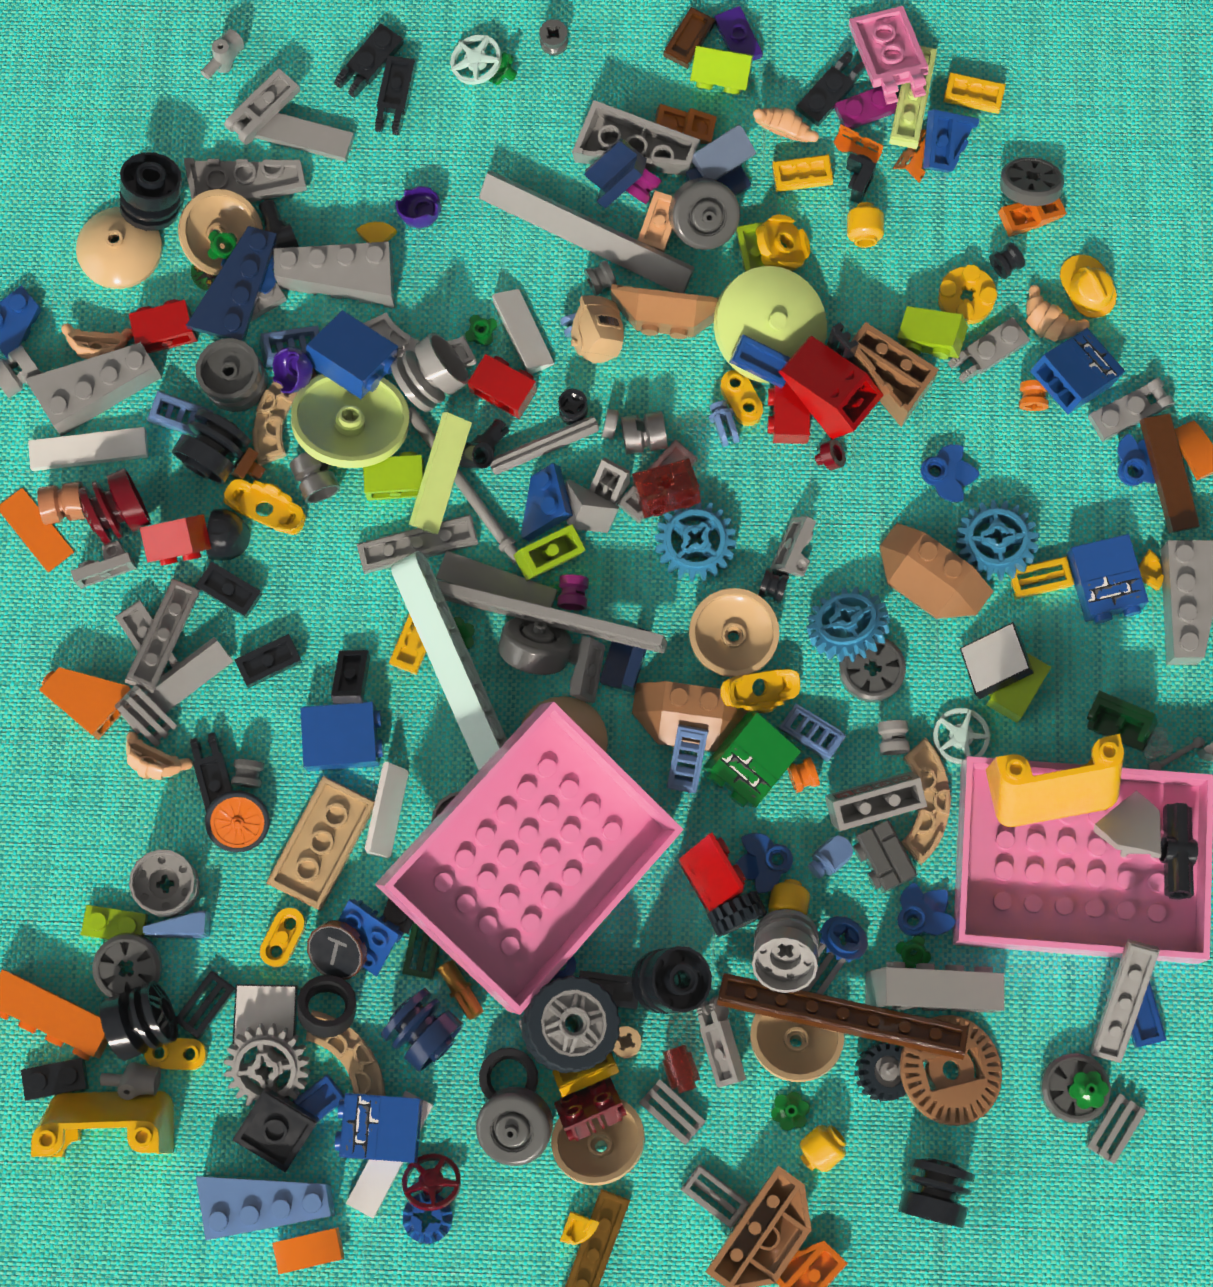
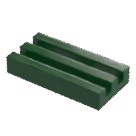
[402,921,440,980]

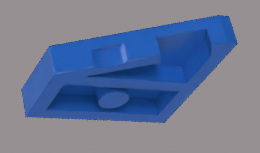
[521,463,573,542]

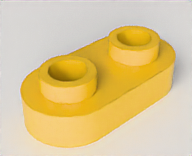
[720,370,763,426]
[260,908,306,967]
[144,1038,208,1070]

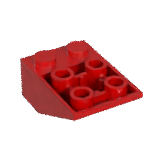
[779,336,884,440]
[678,832,746,913]

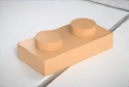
[638,191,673,253]

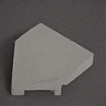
[1094,791,1161,858]

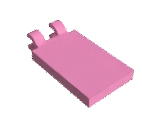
[849,6,928,105]

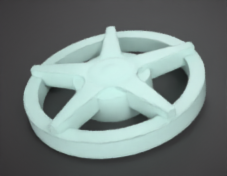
[450,35,502,85]
[933,708,990,764]

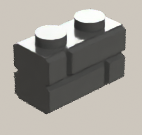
[853,820,918,893]

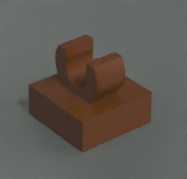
[231,447,266,480]

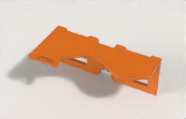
[833,124,883,163]
[893,129,926,183]

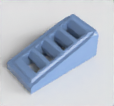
[260,326,319,368]
[147,391,213,436]
[779,704,847,762]
[667,724,708,793]
[143,910,211,938]

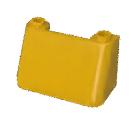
[986,734,1124,827]
[31,1091,174,1157]

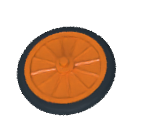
[205,791,270,852]

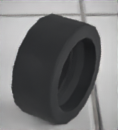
[297,975,356,1038]
[479,1048,538,1099]

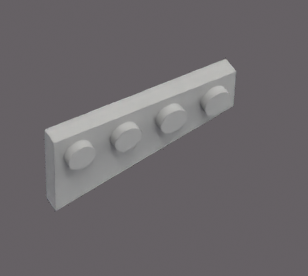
[183,158,307,203]

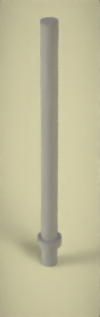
[409,407,519,564]

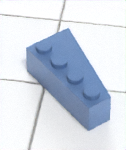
[196,1176,335,1240]

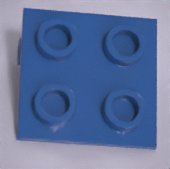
[338,899,404,977]

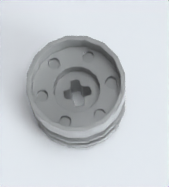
[391,333,469,412]
[129,850,200,918]
[752,909,819,993]

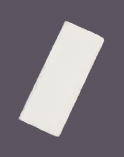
[492,289,554,375]
[365,762,409,858]

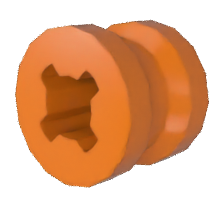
[1019,380,1049,411]
[787,757,820,793]

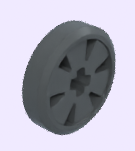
[999,157,1065,206]
[839,638,906,702]
[92,933,162,998]
[1040,1053,1111,1123]

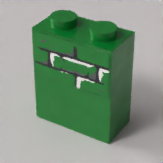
[703,712,801,808]

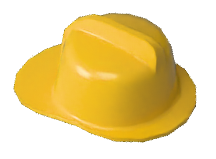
[1060,254,1117,318]

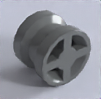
[539,19,568,56]
[584,260,617,296]
[231,759,265,789]

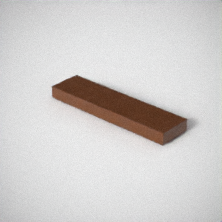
[1140,413,1200,534]

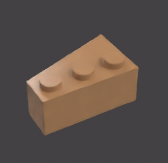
[851,322,939,427]

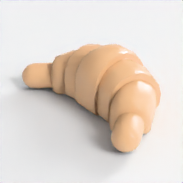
[753,107,819,143]
[1026,285,1090,342]
[61,323,133,359]
[126,731,193,780]

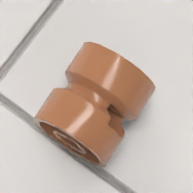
[37,481,86,525]

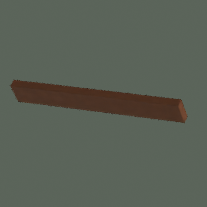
[717,973,969,1060]

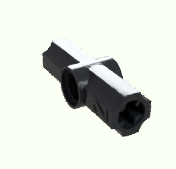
[1159,803,1198,900]

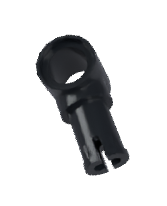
[259,200,299,255]
[459,419,509,469]

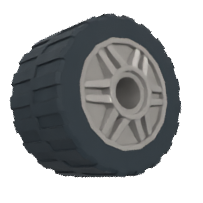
[521,975,621,1073]

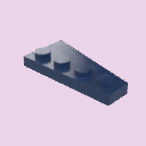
[186,226,277,341]

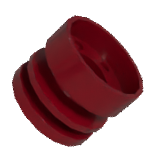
[78,468,152,545]

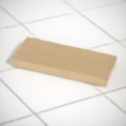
[266,776,375,911]

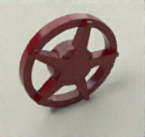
[402,1153,461,1211]

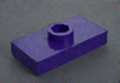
[714,6,763,61]

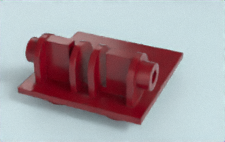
[554,1077,627,1141]

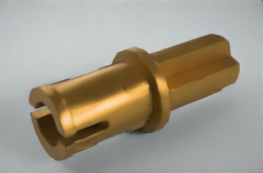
[437,960,483,1020]

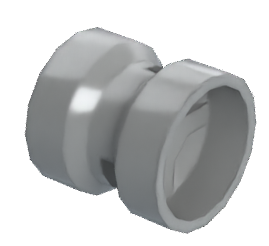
[878,720,910,755]

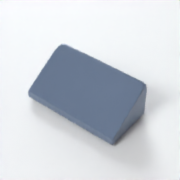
[692,124,756,180]

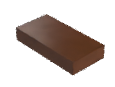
[663,7,715,69]

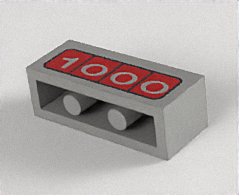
[825,771,927,831]

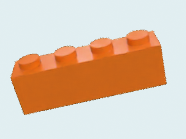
[0,969,108,1061]

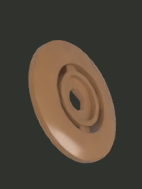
[900,1015,1002,1126]

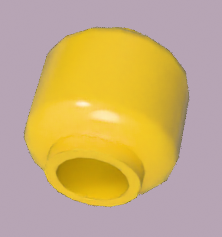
[847,202,884,248]
[768,879,810,916]
[800,1125,847,1172]

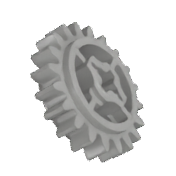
[223,1023,311,1106]

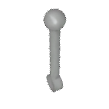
[1148,737,1205,770]

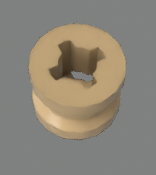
[613,1026,642,1059]

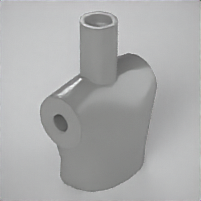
[200,29,244,79]
[100,1062,161,1100]

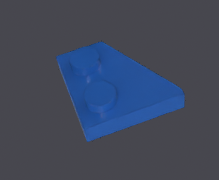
[923,109,979,173]
[0,285,41,359]

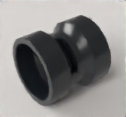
[558,389,588,425]

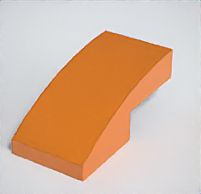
[654,104,717,144]
[998,198,1067,237]
[1175,420,1213,481]
[272,1227,345,1275]

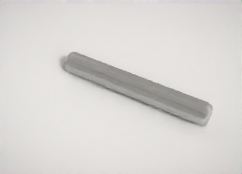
[490,416,599,475]

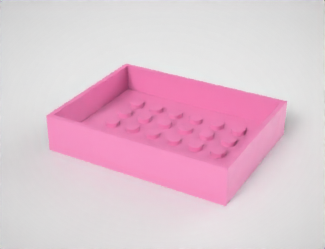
[375,701,684,1015]
[952,756,1213,964]

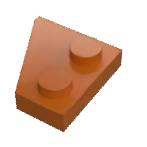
[776,1241,848,1287]

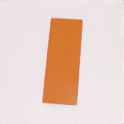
[0,488,74,572]

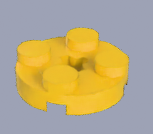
[756,214,810,272]
[938,265,997,324]

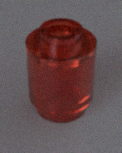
[662,1045,701,1094]

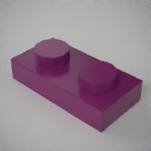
[835,86,897,130]

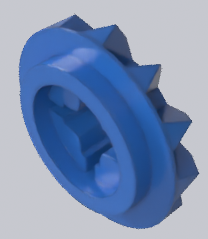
[820,916,868,963]
[403,1193,453,1244]

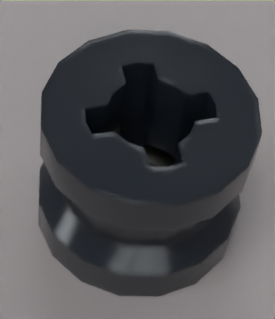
[989,242,1025,279]
[758,568,789,603]

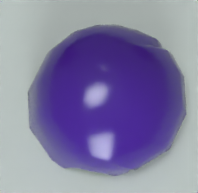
[395,186,442,229]
[272,347,313,393]

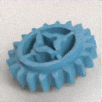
[655,500,736,582]
[956,500,1039,581]
[806,587,891,662]

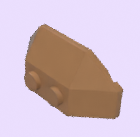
[611,284,719,339]
[879,523,994,619]
[632,681,753,752]
[705,1166,812,1287]

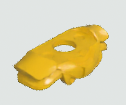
[223,479,306,535]
[720,669,800,714]

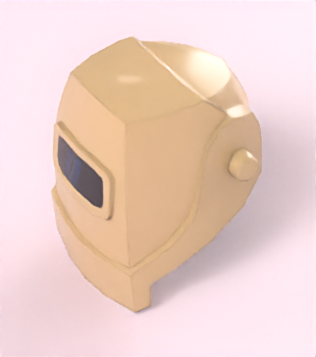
[571,295,624,363]

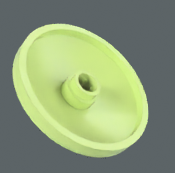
[714,266,827,383]
[291,374,409,468]

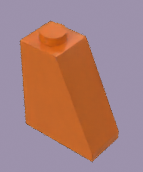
[39,667,137,740]

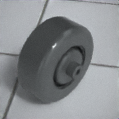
[669,178,740,250]
[498,617,572,675]
[476,1087,553,1166]

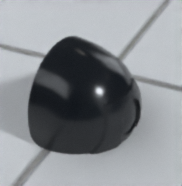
[206,509,250,561]

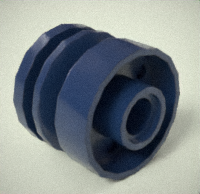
[381,988,464,1072]

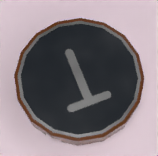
[307,920,367,980]

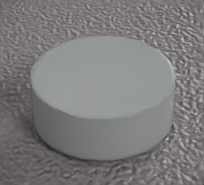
[601,408,619,439]

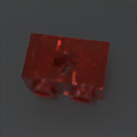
[632,458,701,518]

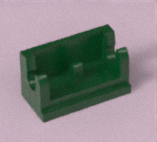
[1087,690,1158,752]

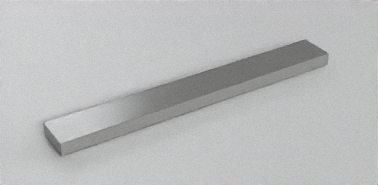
[479,170,695,293]
[437,580,667,653]

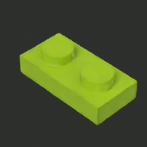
[736,222,765,272]
[80,905,148,940]

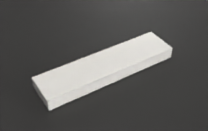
[28,427,149,471]
[346,1091,434,1219]

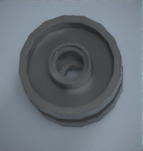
[196,338,268,412]

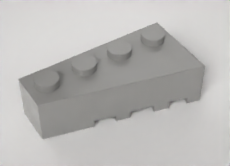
[572,100,701,176]
[274,242,395,308]
[25,342,162,436]
[1160,540,1213,665]
[865,962,1004,1013]

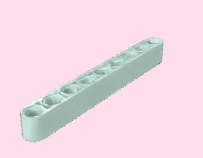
[391,551,507,770]

